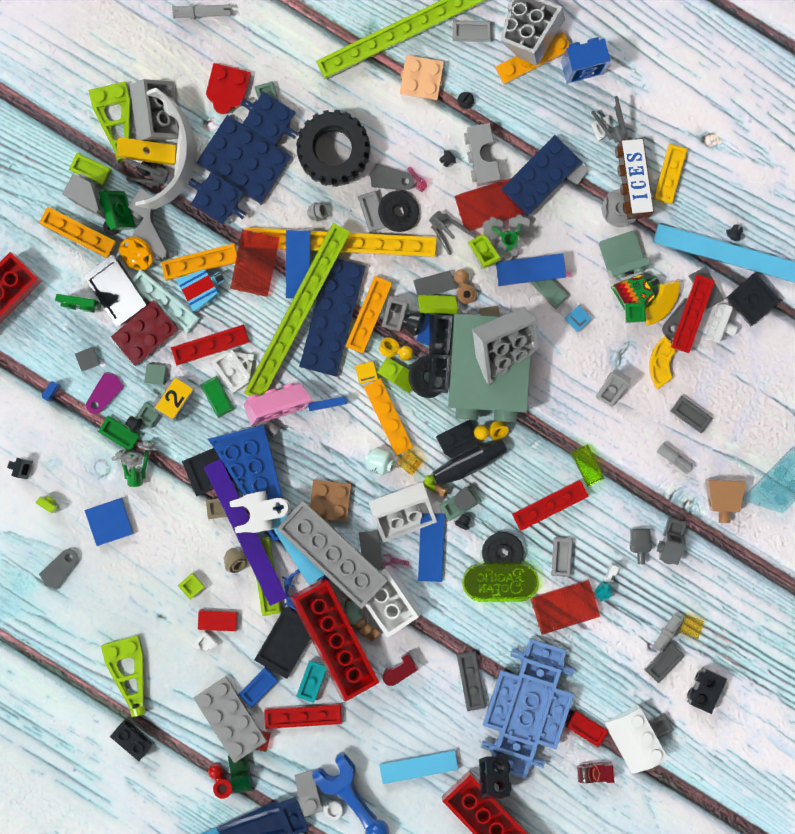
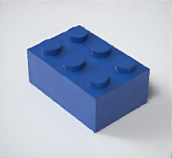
[561,37,611,84]

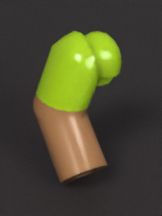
[423,475,449,498]

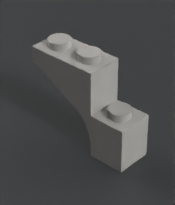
[128,188,169,260]

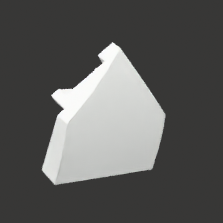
[211,350,254,394]

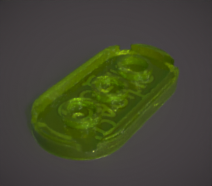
[462,563,539,602]

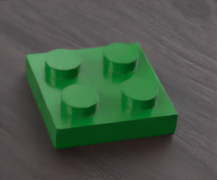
[99,190,136,230]
[55,294,102,313]

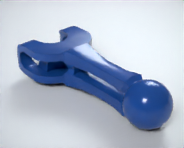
[312,752,390,834]

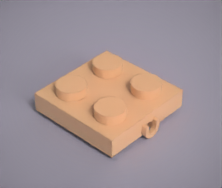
[400,55,444,100]

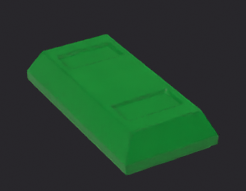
[200,376,235,418]
[98,416,140,452]

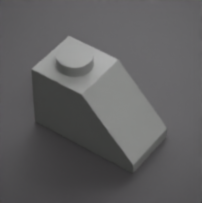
[295,770,324,817]

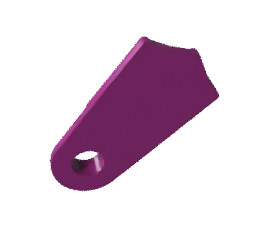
[86,373,124,414]

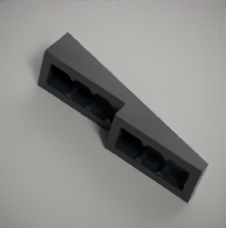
[428,313,453,393]

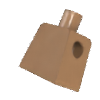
[705,480,746,523]

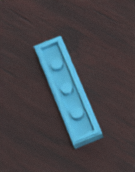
[272,511,325,585]
[379,750,458,784]

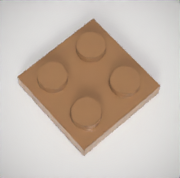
[310,480,351,522]

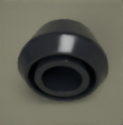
[402,311,425,336]

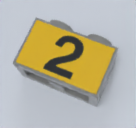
[153,377,195,423]

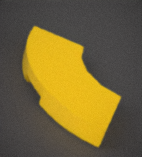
[645,280,680,326]
[649,336,676,389]

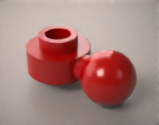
[208,764,233,799]

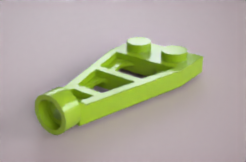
[88,81,131,162]
[101,635,146,717]

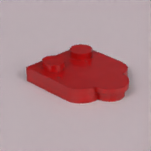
[206,63,251,114]

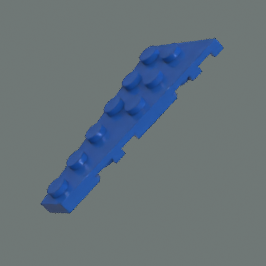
[208,424,284,541]

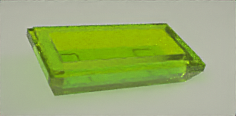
[570,444,605,487]

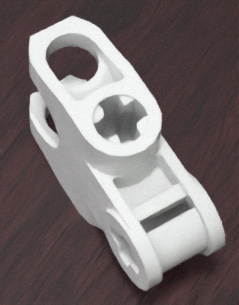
[230,491,291,533]

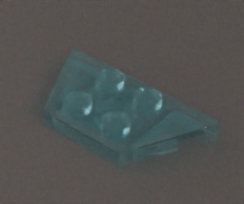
[743,447,795,514]

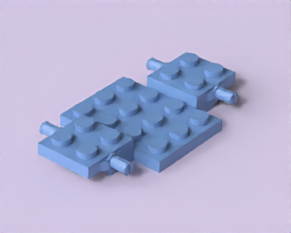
[481,638,575,779]

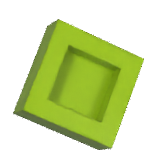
[36,495,60,514]
[177,572,205,600]

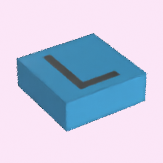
[564,305,591,332]

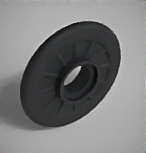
[378,191,419,232]
[409,356,441,398]
[482,532,524,571]

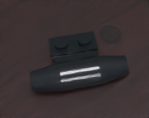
[432,419,508,486]

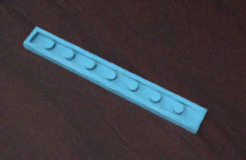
[653,224,795,283]

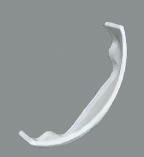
[135,88,196,209]

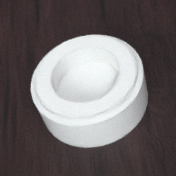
[324,800,343,820]

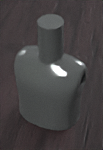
[630,529,652,565]

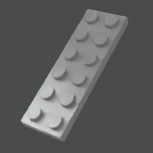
[277,500,388,609]

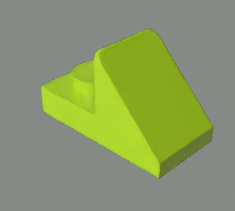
[468,233,501,269]
[377,357,412,393]

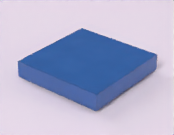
[84,498,134,546]

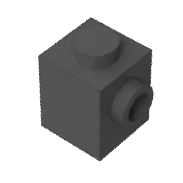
[657,532,686,565]

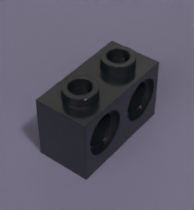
[686,667,727,714]
[110,718,155,762]
[479,756,512,799]

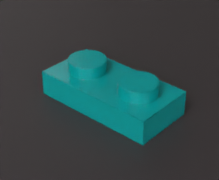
[296,660,326,703]

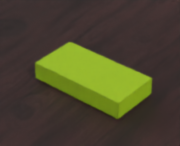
[68,153,112,187]
[417,295,458,314]

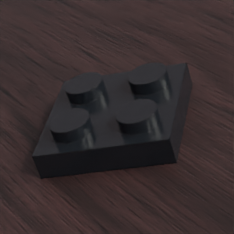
[726,272,781,327]

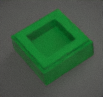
[624,302,646,323]

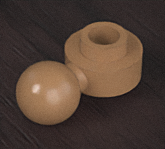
[454,269,476,304]

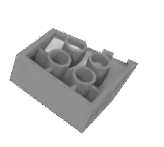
[501,0,565,66]
[472,307,539,385]

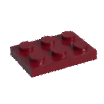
[111,300,179,366]

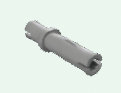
[172,4,231,19]

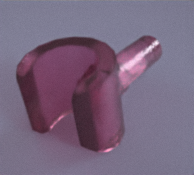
[407,166,427,192]
[382,553,409,566]

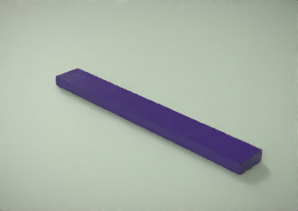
[204,459,287,606]

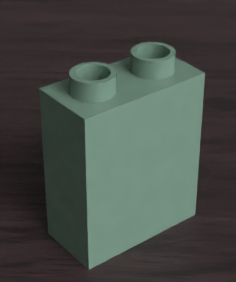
[448,314,530,422]

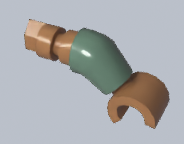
[342,591,380,642]

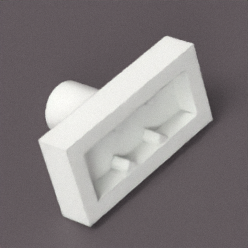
[705,304,738,343]

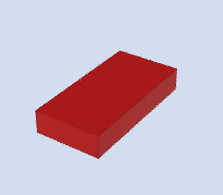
[198,610,237,632]
[566,710,609,748]

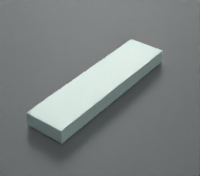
[132,270,200,333]

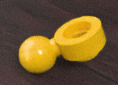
[379,338,414,361]
[474,421,509,440]

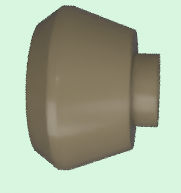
[224,548,248,573]

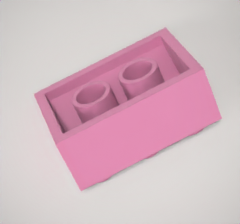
[244,383,312,426]

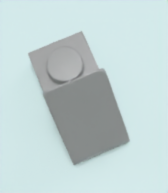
[596,369,632,407]

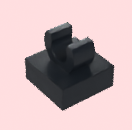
[7,457,33,479]

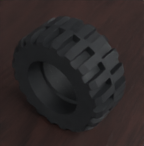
[296,110,370,187]

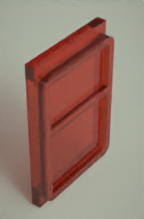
[454,179,524,231]
[230,229,280,297]
[530,580,600,635]

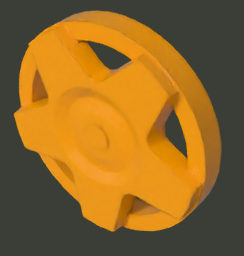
[119,236,154,270]

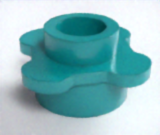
[595,581,612,602]

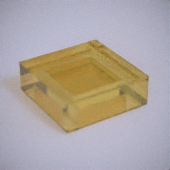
[396,449,423,476]
[679,614,704,639]

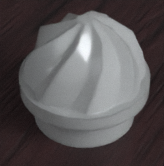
[307,202,326,221]

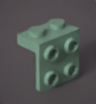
[599,231,649,280]

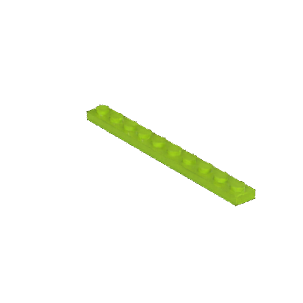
[316,0,487,80]
[244,223,350,396]

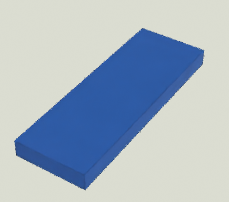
[286,230,310,298]
[496,253,566,286]
[418,513,445,582]

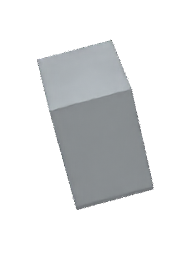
[381,296,408,332]

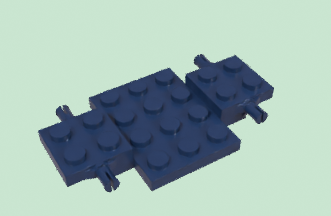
[188,91,299,226]

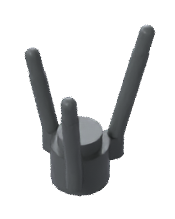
[591,96,629,143]
[124,158,170,187]
[429,211,476,255]

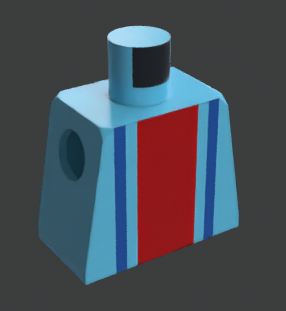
[176,269,225,313]

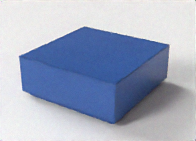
[41,381,61,401]

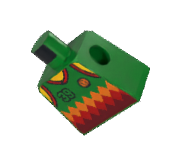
[611,274,660,310]

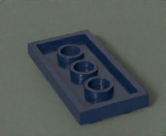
[501,135,582,217]

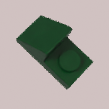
[228,755,253,793]

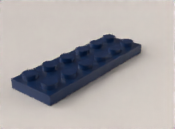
[299,258,366,377]

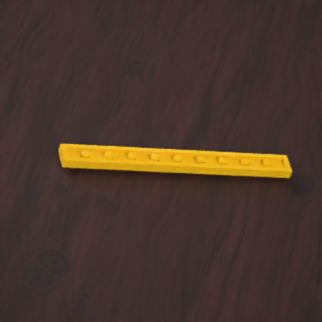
[244,228,436,257]

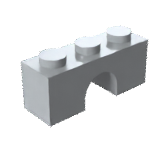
[464,123,501,187]

